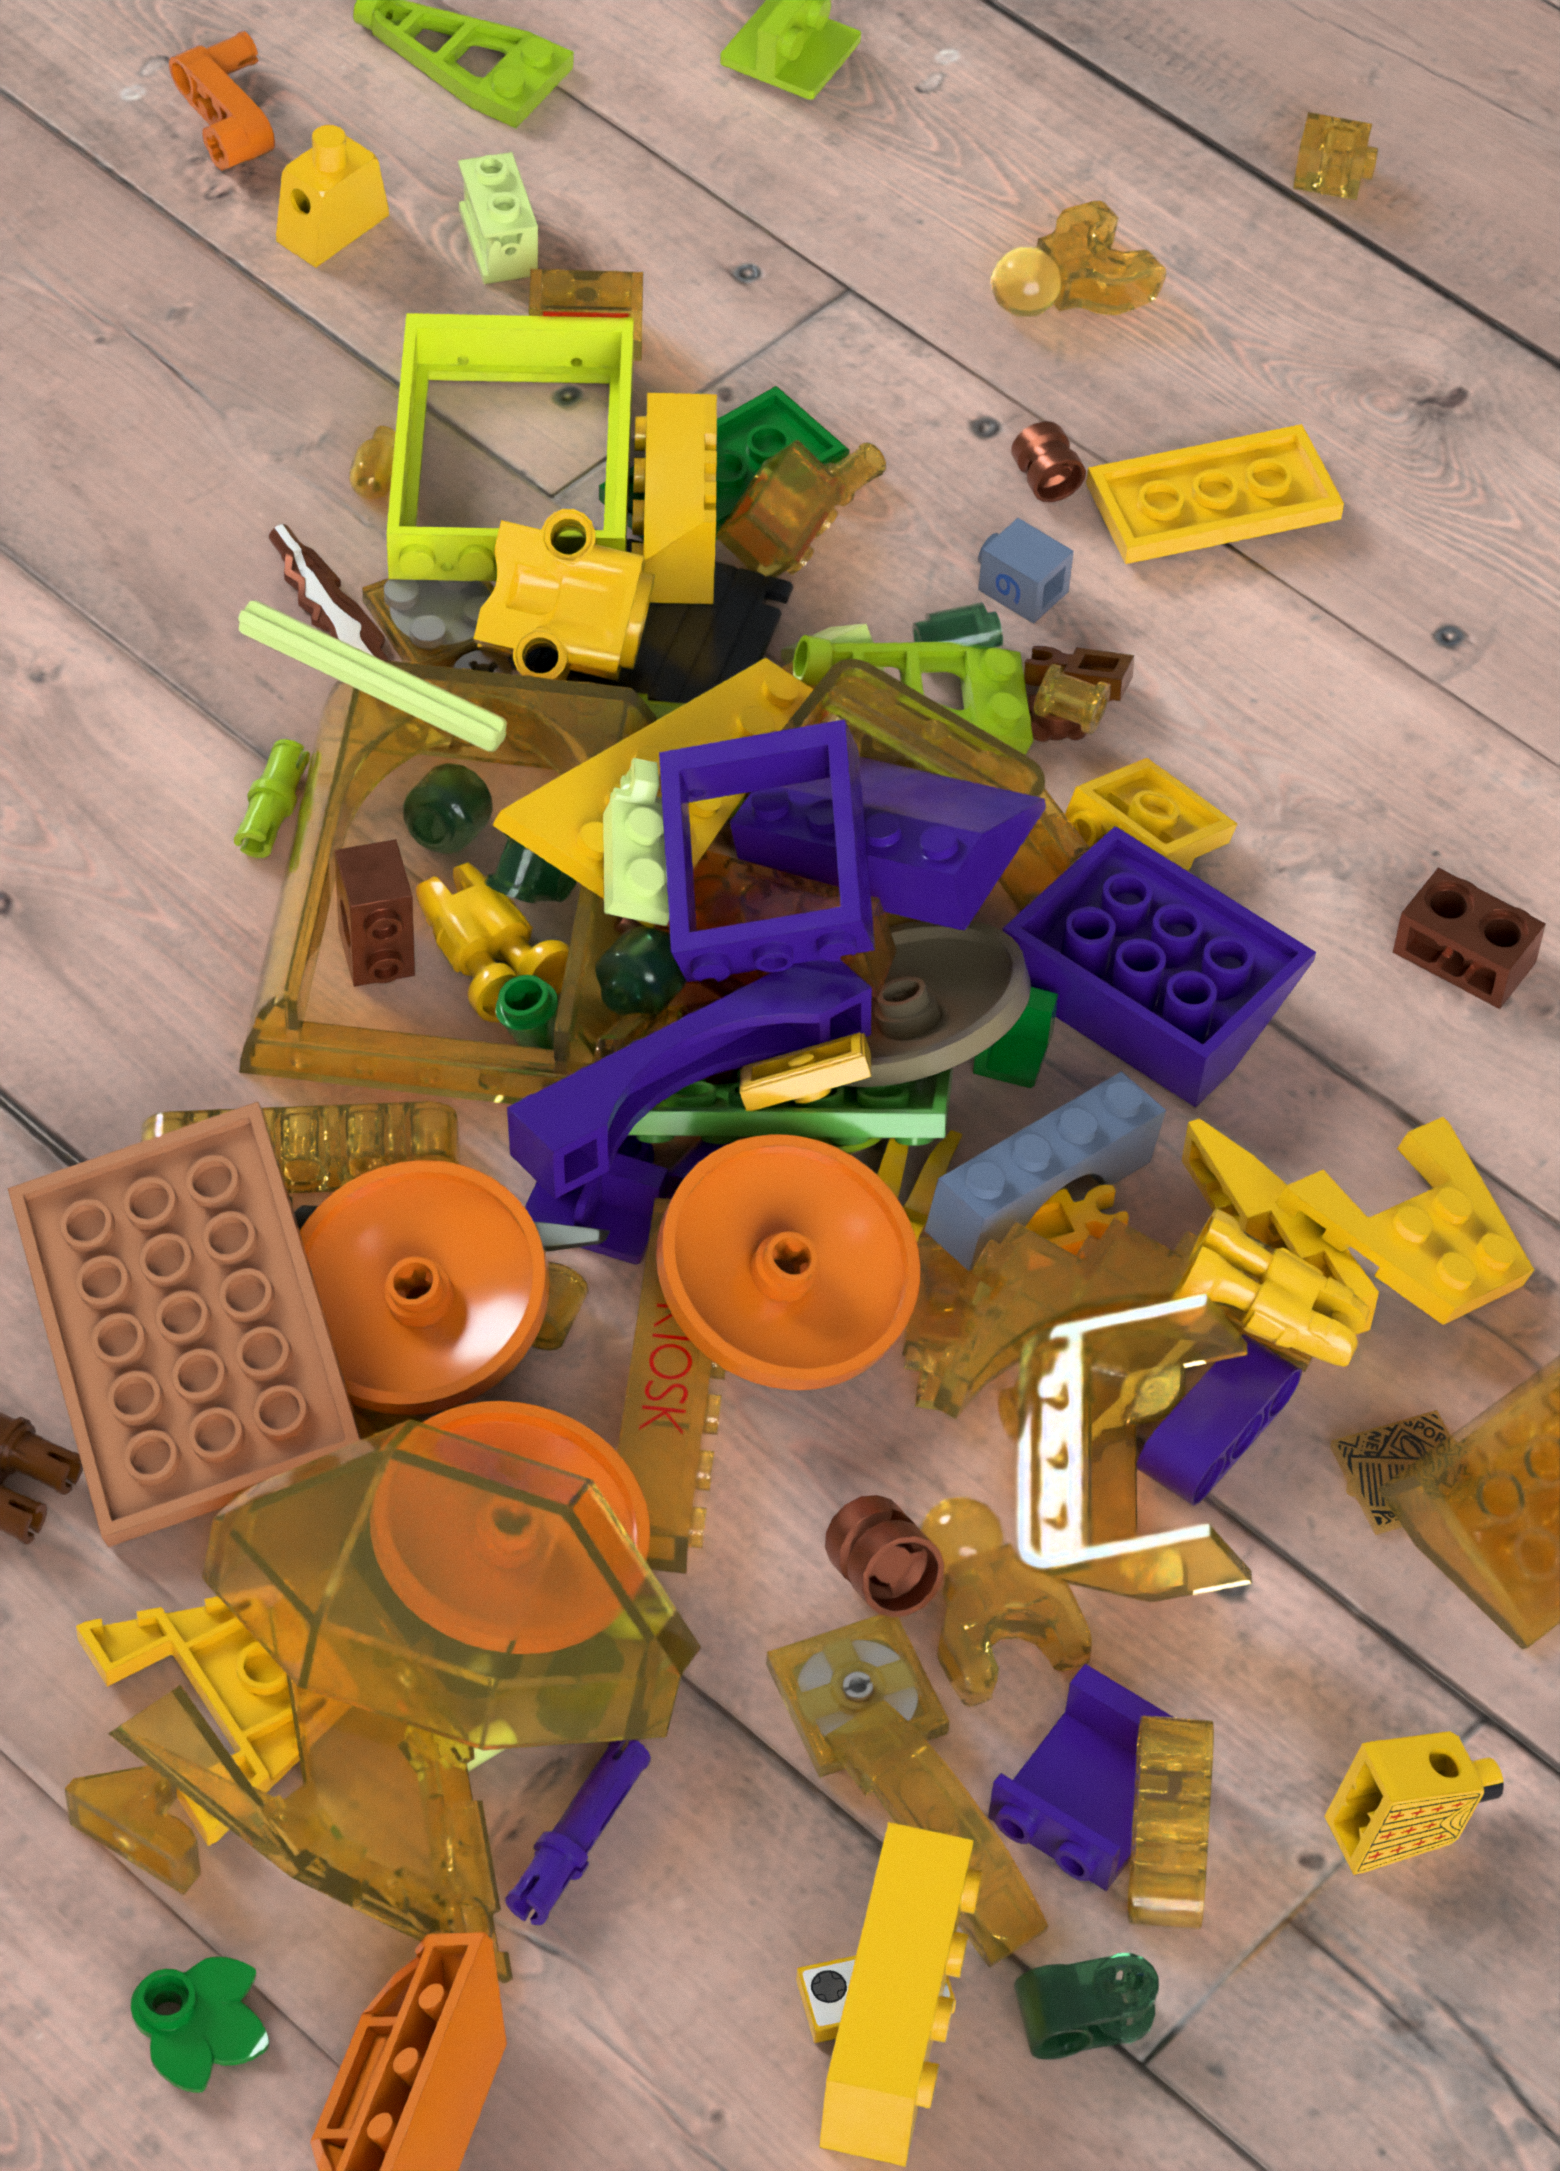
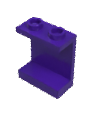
[988,1664,1204,1892]

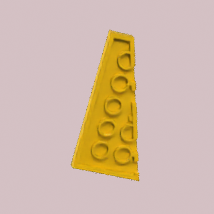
[492,658,816,930]

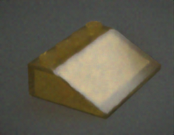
[1378,1355,1560,1649]

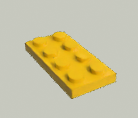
[1086,424,1344,564]

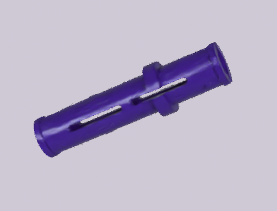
[505,1734,651,1925]

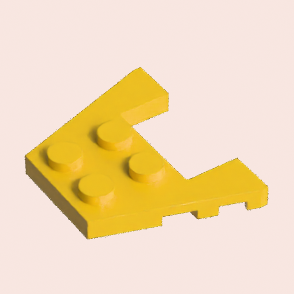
[1275,1116,1534,1325]
[76,1582,361,1846]

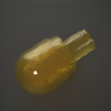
[349,426,395,500]

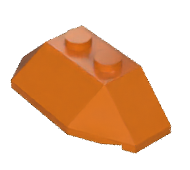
[310,1932,507,2171]

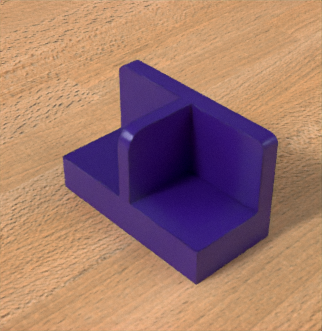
[525,1153,668,1265]

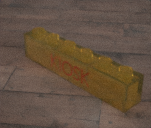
[617,1198,727,1574]

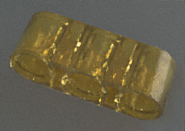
[1128,1715,1214,1929]

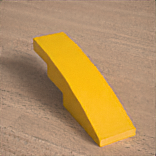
[1181,1118,1379,1335]

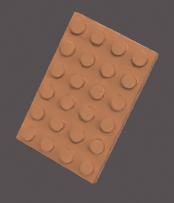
[7,1101,367,1547]

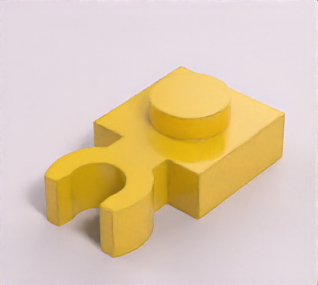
[1016,1185,1129,1270]

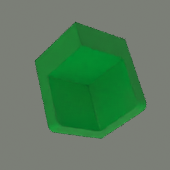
[973,987,1058,1088]

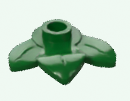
[131,1957,270,2093]

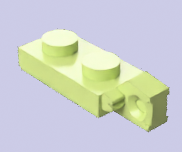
[603,757,669,926]

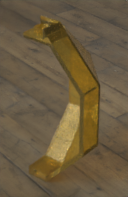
[202,1419,701,1751]

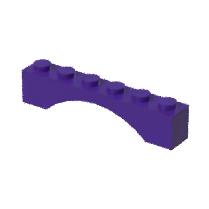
[507,959,872,1199]

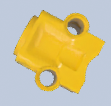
[473,509,655,692]

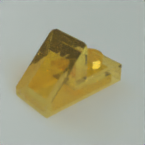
[65,1762,201,1895]

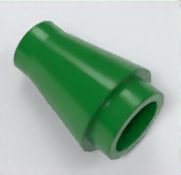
[495,975,561,1064]

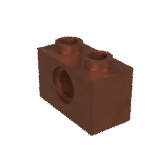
[334,839,415,987]

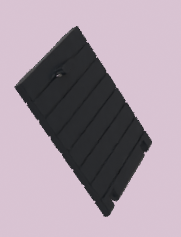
[508,529,794,703]

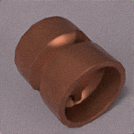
[825,1495,945,1618]

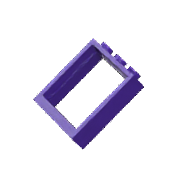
[659,719,875,982]

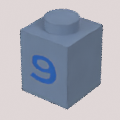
[978,518,1074,624]

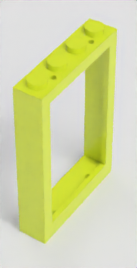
[386,313,634,581]

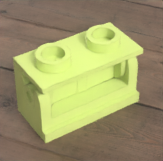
[458,152,538,284]

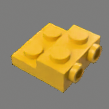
[1060,758,1238,872]

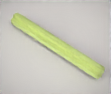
[238,600,507,752]

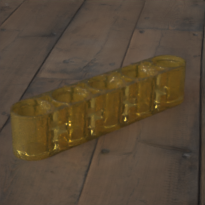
[141,1101,460,1193]

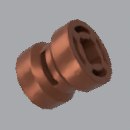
[1011,421,1086,502]

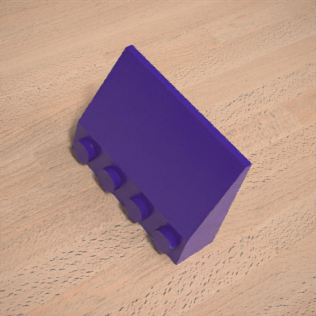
[730,757,1046,931]
[1002,826,1316,1108]

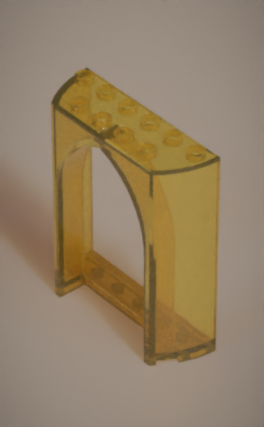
[239,660,657,1104]

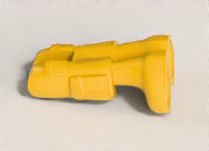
[415,862,578,1023]
[1167,1209,1370,1367]

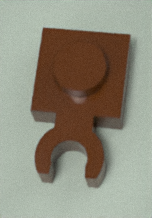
[1024,646,1134,703]

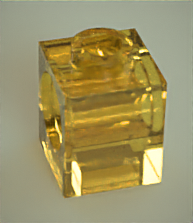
[1293,112,1379,200]

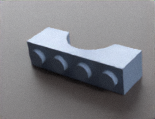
[924,1071,1166,1271]

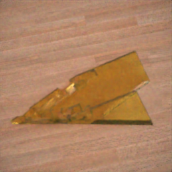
[108,1560,513,1984]

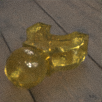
[991,201,1166,317]
[920,1496,1092,1707]

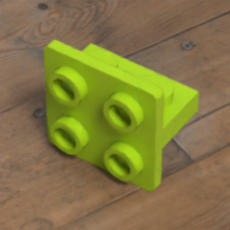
[720,0,861,100]

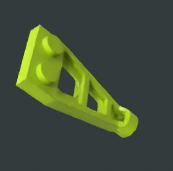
[353,0,574,128]
[793,635,1034,756]

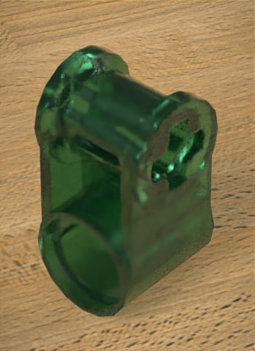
[484,833,577,904]
[1014,1953,1159,2060]

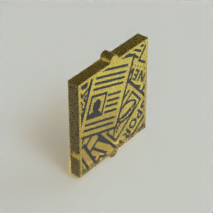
[1330,1410,1483,1535]

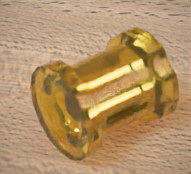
[1034,664,1111,735]

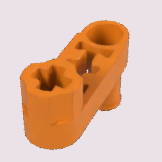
[169,31,275,171]

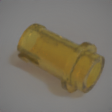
[813,443,886,507]

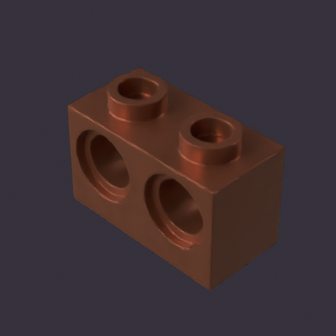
[1393,867,1546,1009]

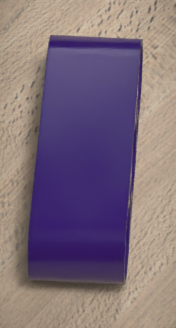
[1137,1334,1302,1506]

